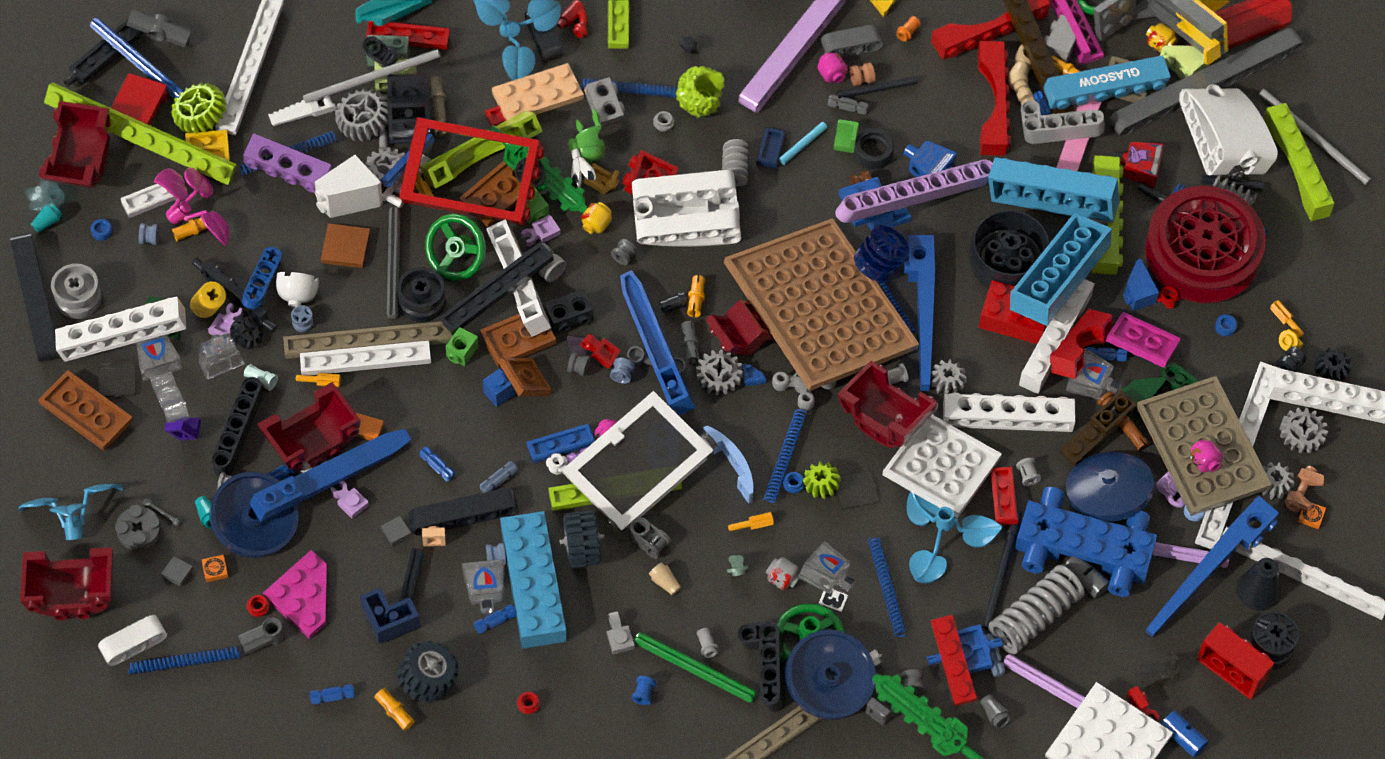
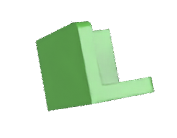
[833,119,859,153]

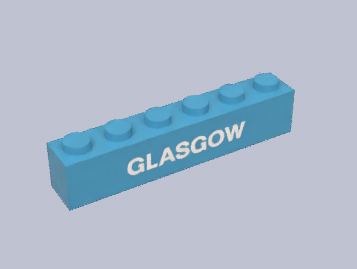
[1043,55,1170,109]

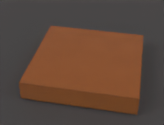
[321,224,370,268]
[499,358,553,396]

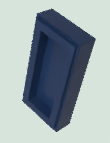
[756,127,786,169]

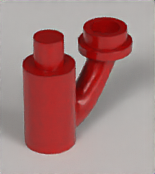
[556,0,588,38]

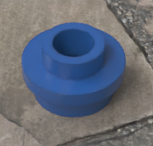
[783,472,804,493]

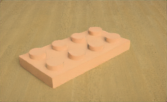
[492,63,584,120]

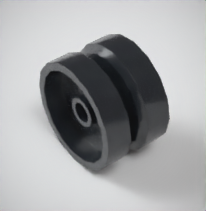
[397,267,446,322]

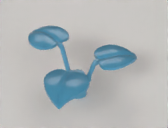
[473,0,561,81]
[19,484,123,540]
[907,491,1002,583]

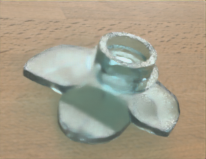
[24,178,65,212]

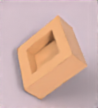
[422,526,446,546]

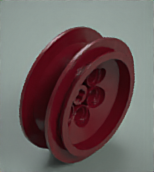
[1145,186,1266,304]

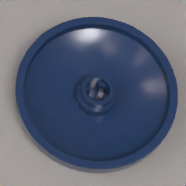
[1066,452,1154,522]
[209,472,299,558]
[785,630,876,720]

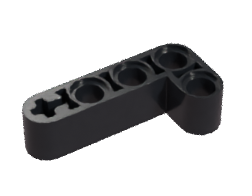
[737,622,785,712]

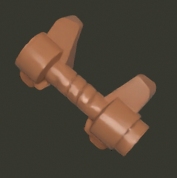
[1284,466,1324,512]

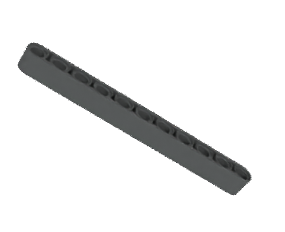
[1108,28,1305,137]

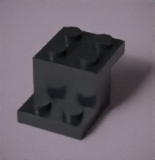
[387,73,431,144]

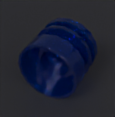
[854,225,910,282]

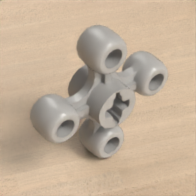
[772,372,836,411]

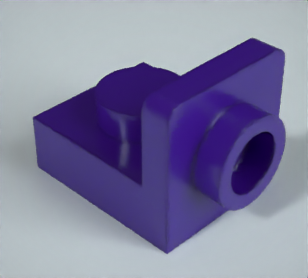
[164,418,201,441]

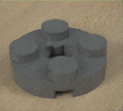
[115,505,160,550]

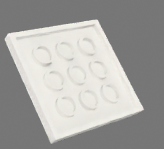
[882,415,1002,518]
[1045,682,1173,759]

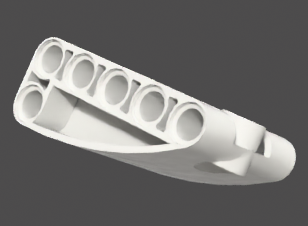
[1179,84,1277,175]
[632,170,741,246]

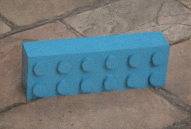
[988,158,1120,223]
[1010,213,1112,326]
[500,511,566,649]

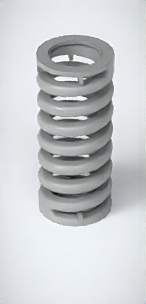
[989,565,1084,654]

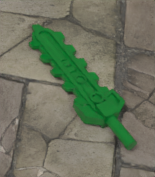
[489,125,587,213]
[872,674,984,759]

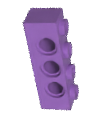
[243,133,331,193]

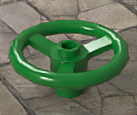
[425,213,486,281]
[775,603,845,660]

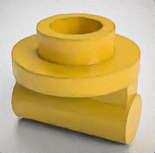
[1279,329,1304,351]

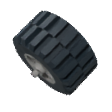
[560,510,604,568]
[397,640,459,703]

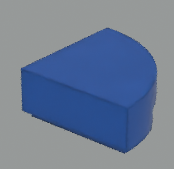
[742,364,766,386]

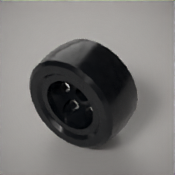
[969,210,1049,288]

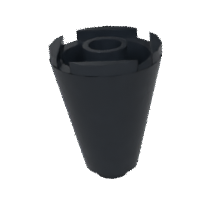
[1237,558,1281,611]

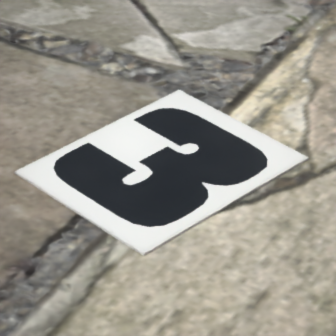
[819,587,848,612]

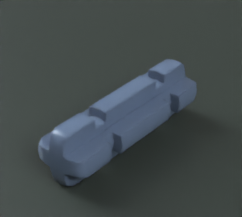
[480,461,518,493]
[984,634,1005,677]

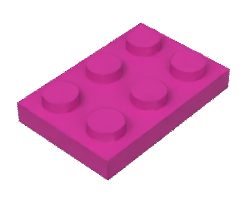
[1106,312,1181,368]

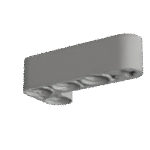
[1021,100,1105,144]

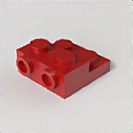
[622,150,678,195]

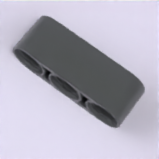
[821,25,883,58]

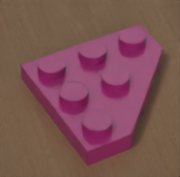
[263,550,327,639]

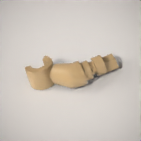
[1008,45,1035,105]

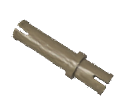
[430,76,448,136]

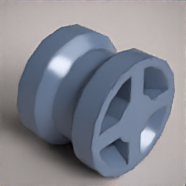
[139,223,159,245]
[291,305,314,332]
[610,358,635,384]
[486,543,506,567]

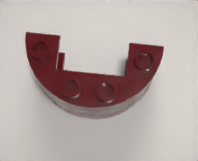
[39,101,111,188]
[837,361,938,448]
[258,382,361,471]
[20,547,113,621]

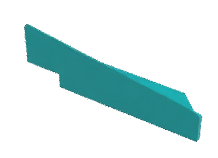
[356,0,432,26]

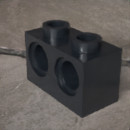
[544,289,593,334]

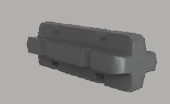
[828,94,868,114]

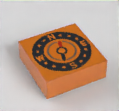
[1298,503,1326,529]
[202,555,228,582]

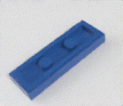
[526,424,595,464]

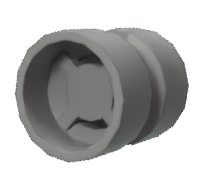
[539,243,567,283]

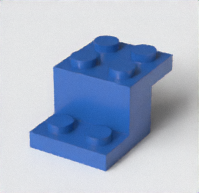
[838,177,911,234]

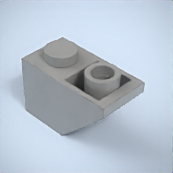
[1044,14,1076,63]

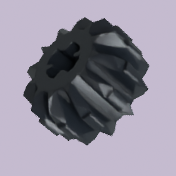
[1314,347,1351,382]

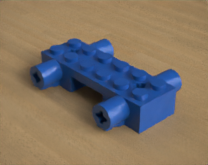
[1015,487,1157,597]

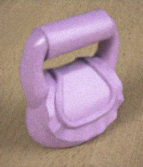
[1155,472,1185,508]

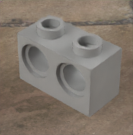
[584,77,625,127]

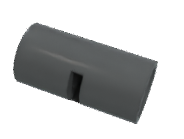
[1064,556,1109,599]

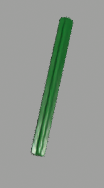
[635,632,756,702]

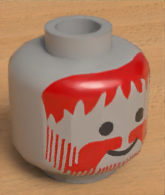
[766,557,800,590]

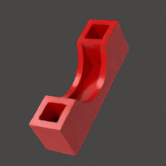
[1050,309,1113,379]

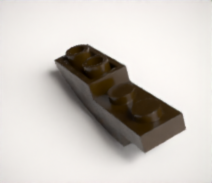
[1060,390,1137,466]

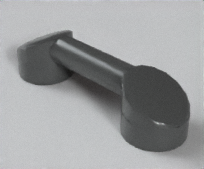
[627,346,686,374]

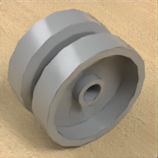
[51,264,102,319]

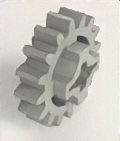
[365,148,405,188]
[696,350,743,395]
[1279,408,1328,453]

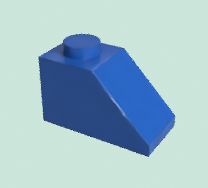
[1123,259,1159,311]
[483,368,517,407]

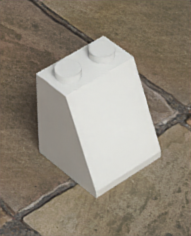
[315,155,383,218]

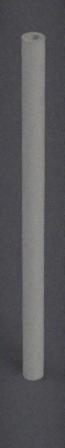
[303,49,441,103]
[1259,89,1371,185]

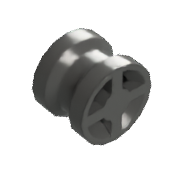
[611,239,637,265]
[567,352,590,377]
[901,669,925,695]

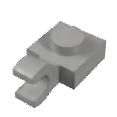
[607,611,635,654]

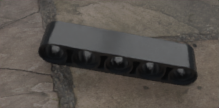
[211,377,263,477]
[408,488,519,536]

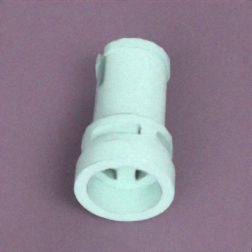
[244,364,278,391]

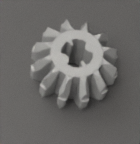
[930,359,967,394]
[1262,462,1294,499]

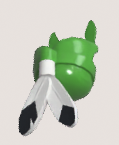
[568,108,605,189]

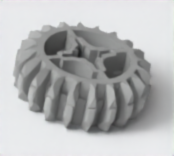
[335,88,388,141]

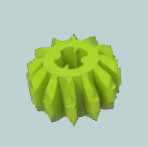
[803,461,841,499]

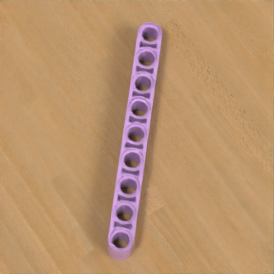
[738,0,847,113]
[835,160,993,223]

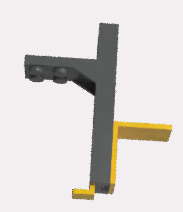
[1094,0,1229,65]

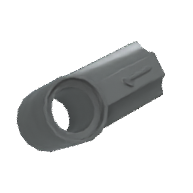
[238,618,285,655]

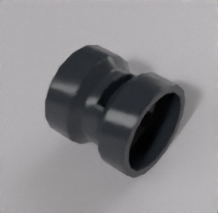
[1276,346,1306,372]

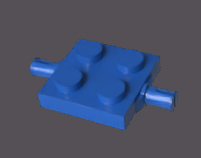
[927,624,1003,674]

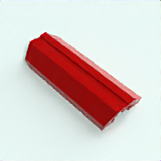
[1190,0,1292,49]

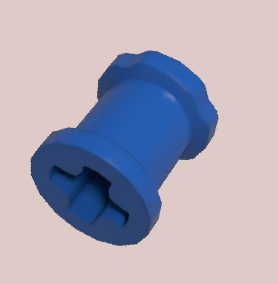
[631,676,656,705]

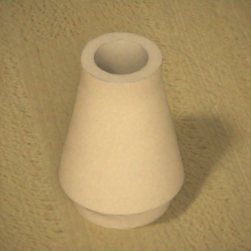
[649,562,681,595]

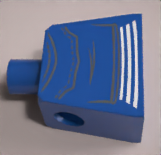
[904,141,957,177]

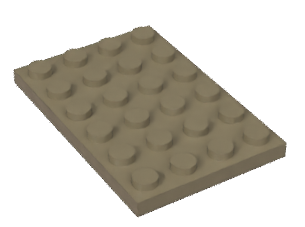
[1136,376,1272,516]

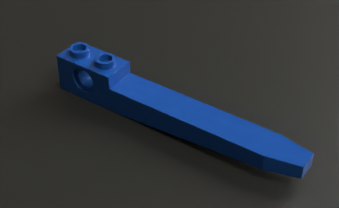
[903,235,935,391]
[620,270,696,416]
[250,429,411,522]
[1146,496,1279,638]

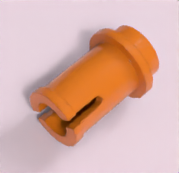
[897,16,921,41]

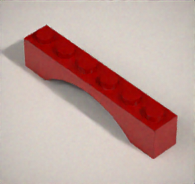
[931,0,1050,60]
[978,41,1011,156]

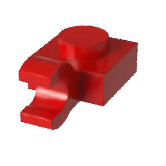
[580,334,621,369]
[1126,686,1160,722]

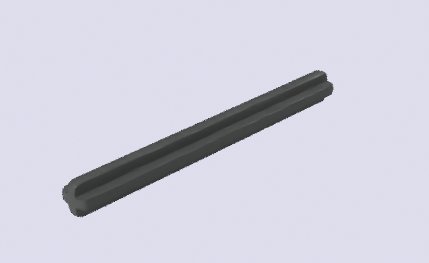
[387,207,401,319]

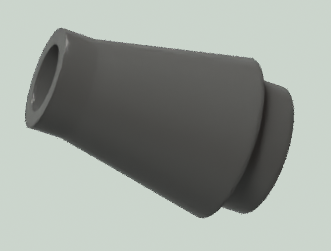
[981,695,1011,729]

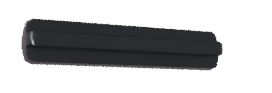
[399,548,423,602]

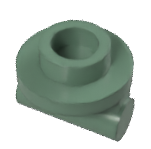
[727,555,749,576]

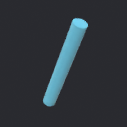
[779,122,827,165]

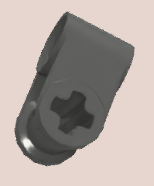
[629,517,671,559]

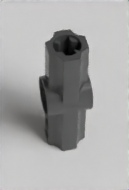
[127,8,191,48]

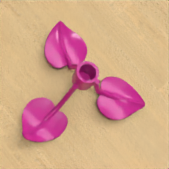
[154,168,230,247]

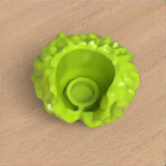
[676,66,724,118]

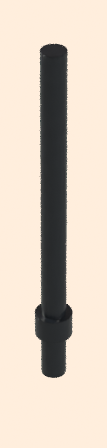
[982,510,1022,630]

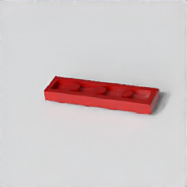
[366,21,450,50]
[931,615,977,706]

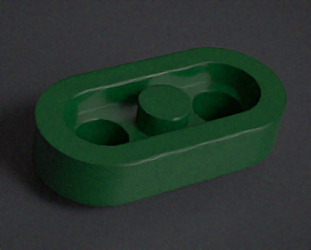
[1160,362,1198,390]

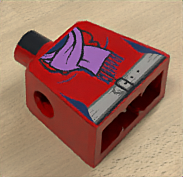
[1114,142,1164,188]

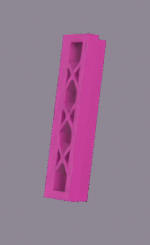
[1050,0,1104,65]

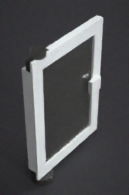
[562,391,718,532]

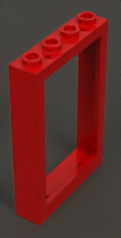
[399,117,544,226]

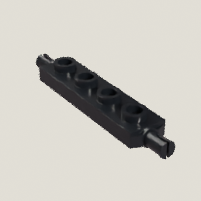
[63,18,144,87]
[192,257,277,333]

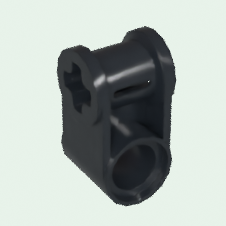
[363,36,403,68]

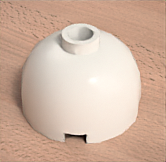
[276,272,319,307]

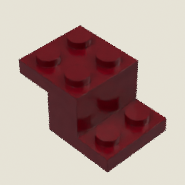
[706,300,776,356]

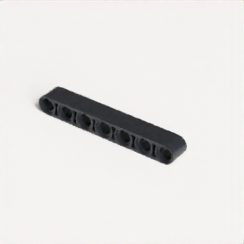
[10,232,60,362]

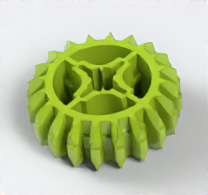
[171,82,227,134]

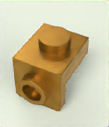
[583,163,619,195]

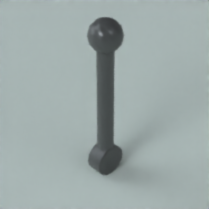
[143,498,181,526]

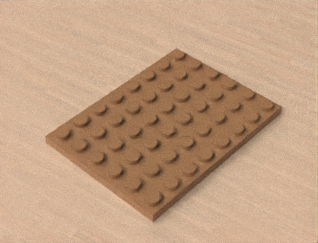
[724,218,919,391]

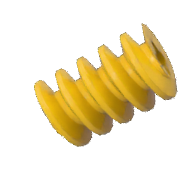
[190,281,226,318]

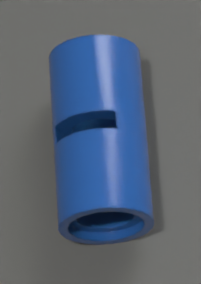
[1161,710,1209,758]

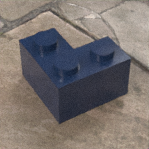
[360,588,420,644]

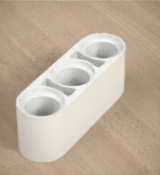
[98,615,167,666]

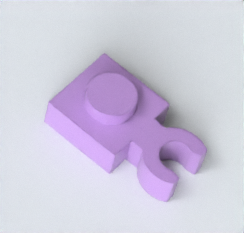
[521,215,561,247]
[208,303,243,342]
[330,481,369,519]

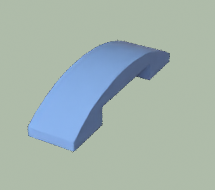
[703,426,753,504]

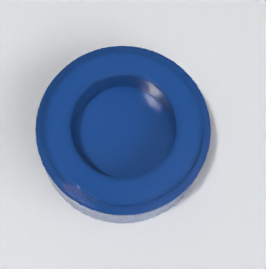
[90,219,113,241]
[1215,314,1237,336]

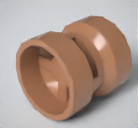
[850,62,875,86]

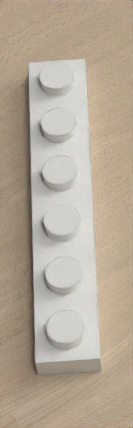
[300,341,431,376]

